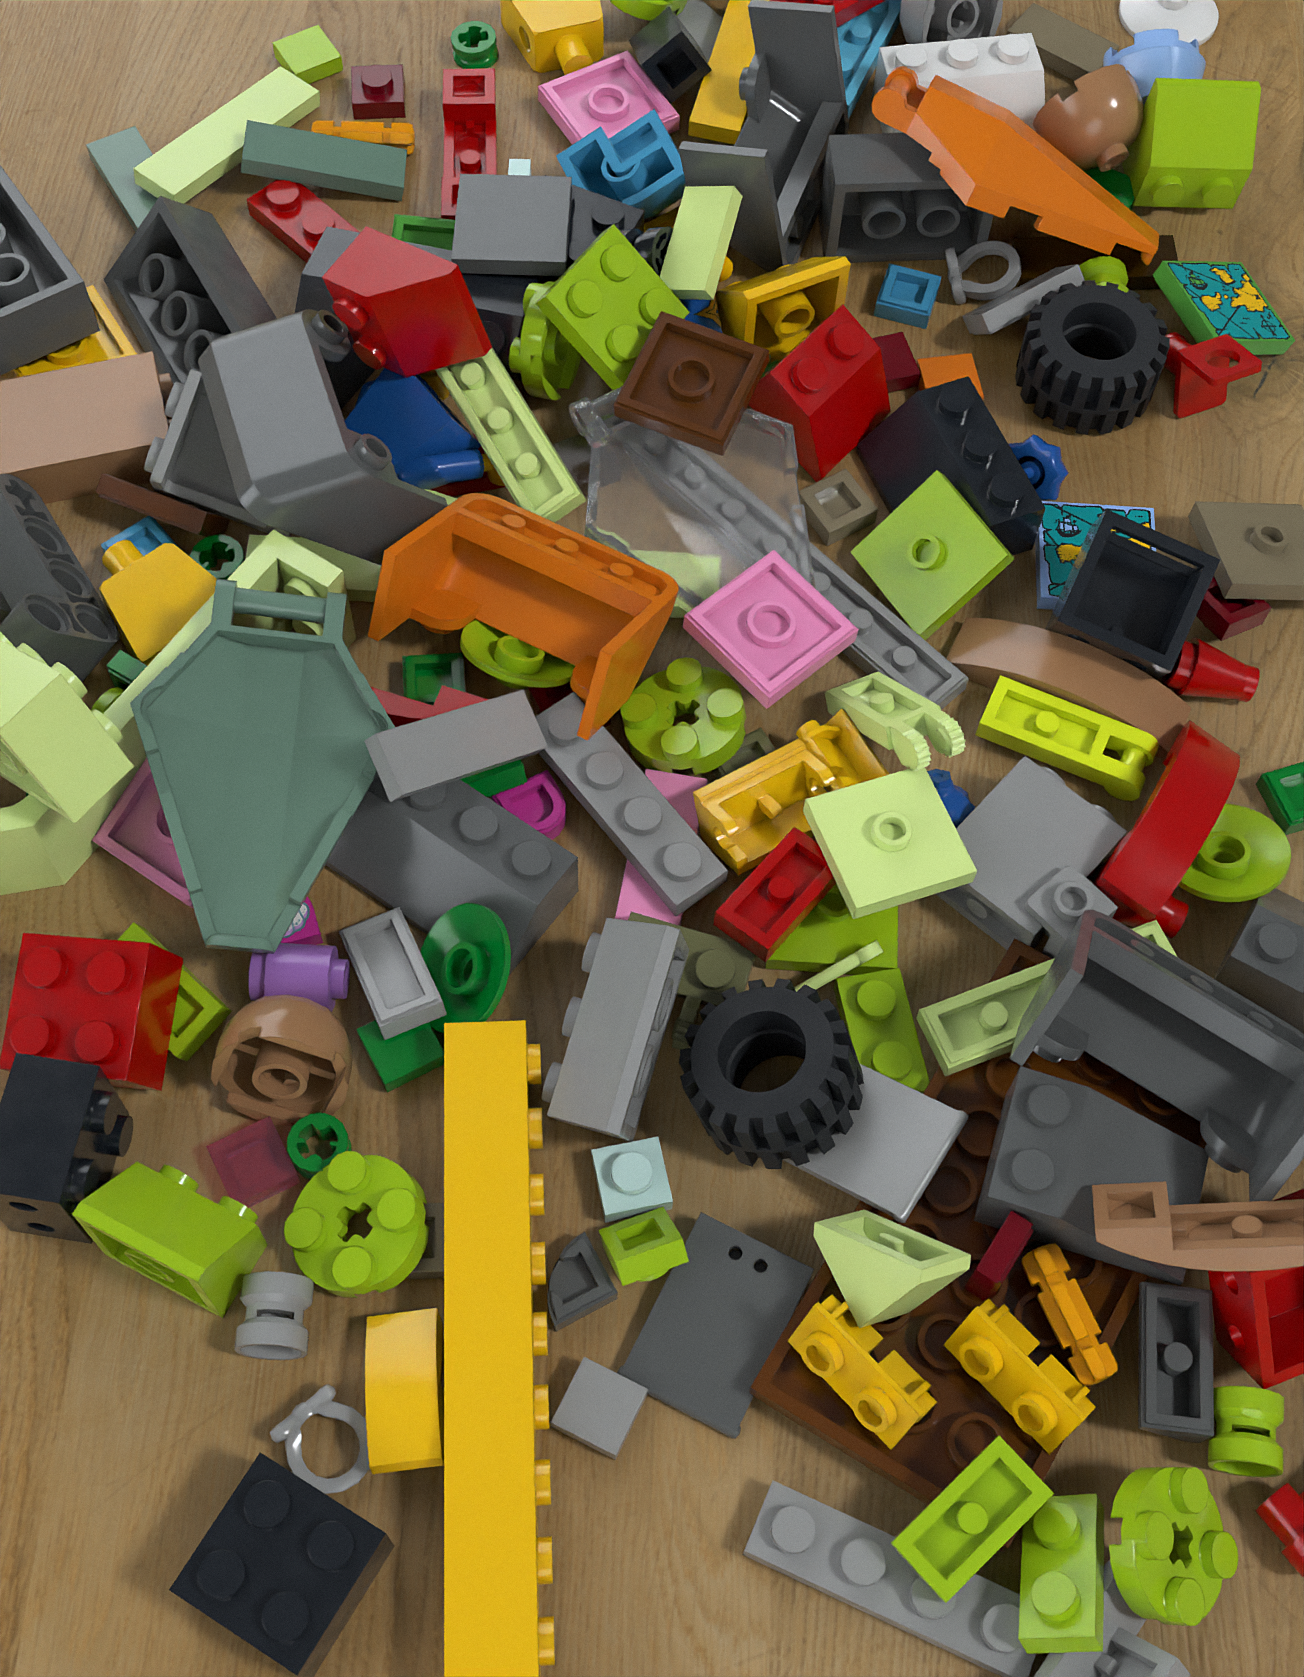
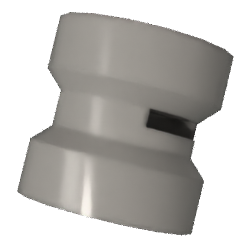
[234,1271,314,1360]

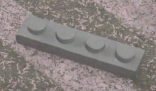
[536,692,728,916]
[742,1480,1036,1677]

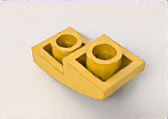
[365,1308,444,1474]

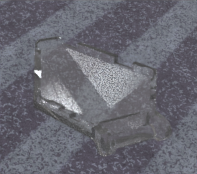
[569,386,816,612]

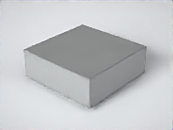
[551,1357,648,1460]

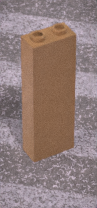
[0,351,173,504]

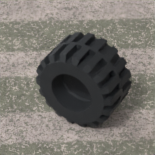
[1015,280,1170,435]
[679,978,864,1169]

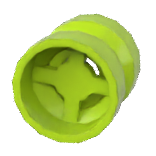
[1208,1386,1284,1478]

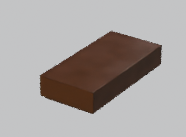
[96,473,230,537]

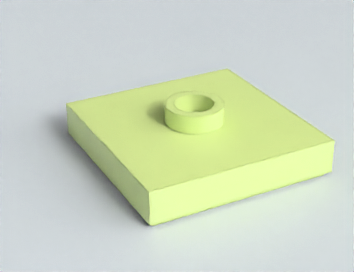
[803,767,977,919]

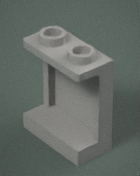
[144,369,292,537]
[936,756,1127,950]

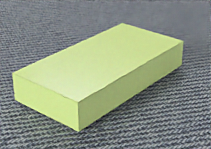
[660,186,743,300]

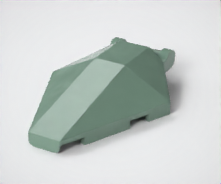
[130,579,395,954]

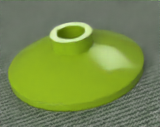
[460,620,575,689]
[1178,804,1291,902]

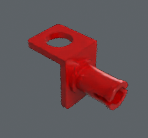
[1164,332,1262,419]

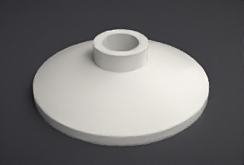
[1118,0,1219,46]

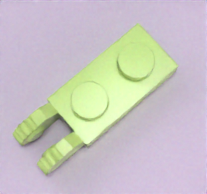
[825,671,966,771]

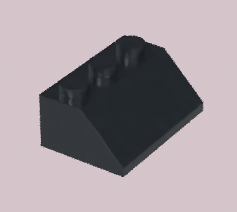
[856,376,1046,556]

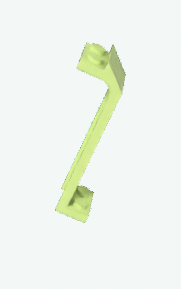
[0,529,356,895]

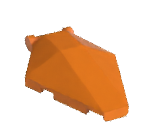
[871,66,1159,266]

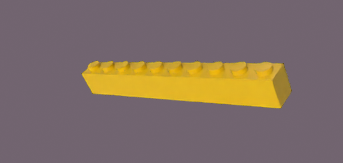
[444,1020,555,1677]

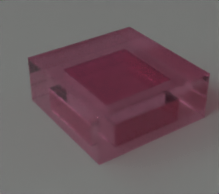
[206,1116,301,1208]

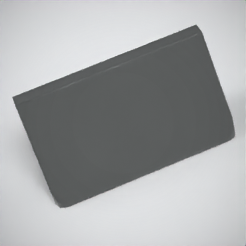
[1138,1282,1214,1443]

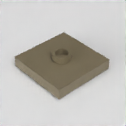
[1188,501,1304,600]

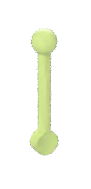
[794,940,883,992]

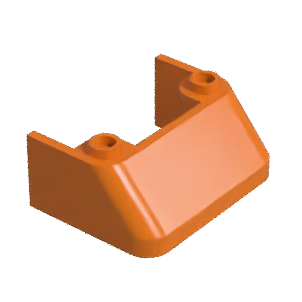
[368,493,679,741]

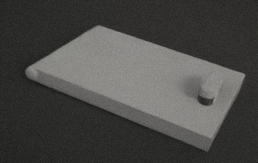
[783,1061,968,1223]

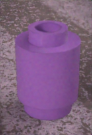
[249,943,350,1012]

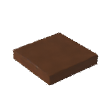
[613,311,769,456]

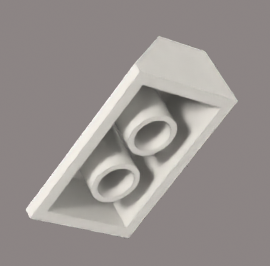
[872,33,1045,133]

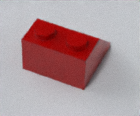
[322,226,492,377]
[748,304,891,483]

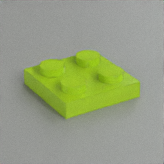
[535,224,690,392]

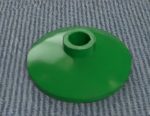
[420,903,511,1033]

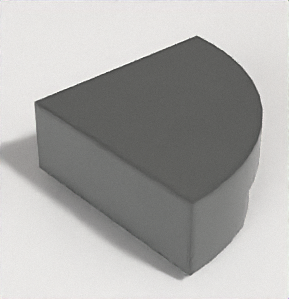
[547,1232,618,1332]

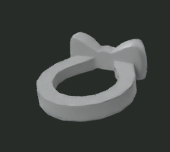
[945,241,1021,305]
[270,1384,370,1494]

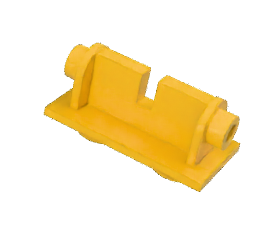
[796,709,889,792]
[788,1294,937,1450]
[944,1299,1096,1455]

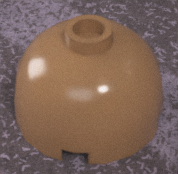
[1032,64,1144,172]
[211,994,352,1126]

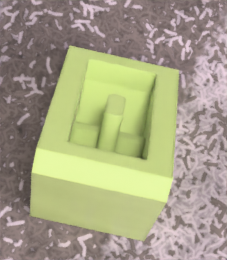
[813,1210,971,1328]

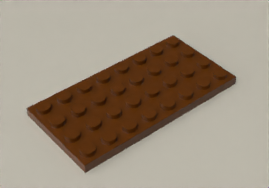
[749,938,1207,1553]

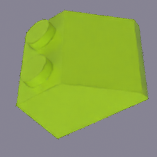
[1122,78,1261,209]
[72,1161,268,1318]

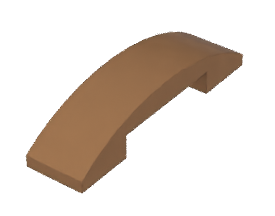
[946,617,1191,760]
[1092,1181,1304,1271]

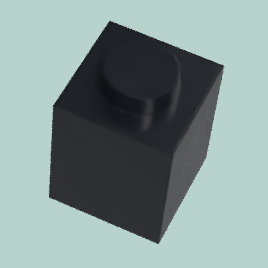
[629,7,712,103]

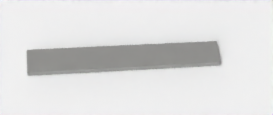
[596,412,969,710]

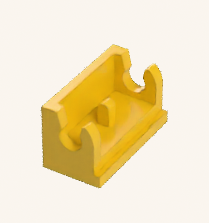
[693,738,836,875]

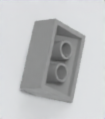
[542,918,689,1142]

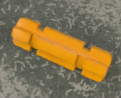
[311,120,415,156]
[1021,1243,1118,1386]

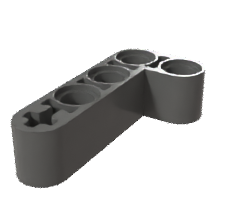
[0,473,120,682]

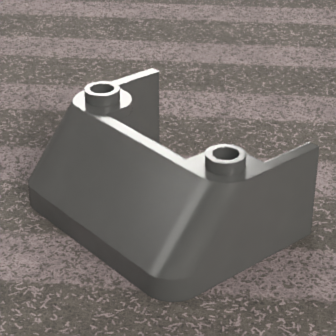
[679,0,849,272]
[198,309,448,565]
[1010,910,1304,1202]

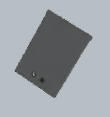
[617,1212,814,1439]

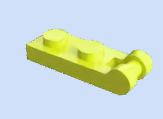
[975,675,1159,801]

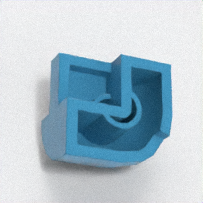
[556,109,687,220]

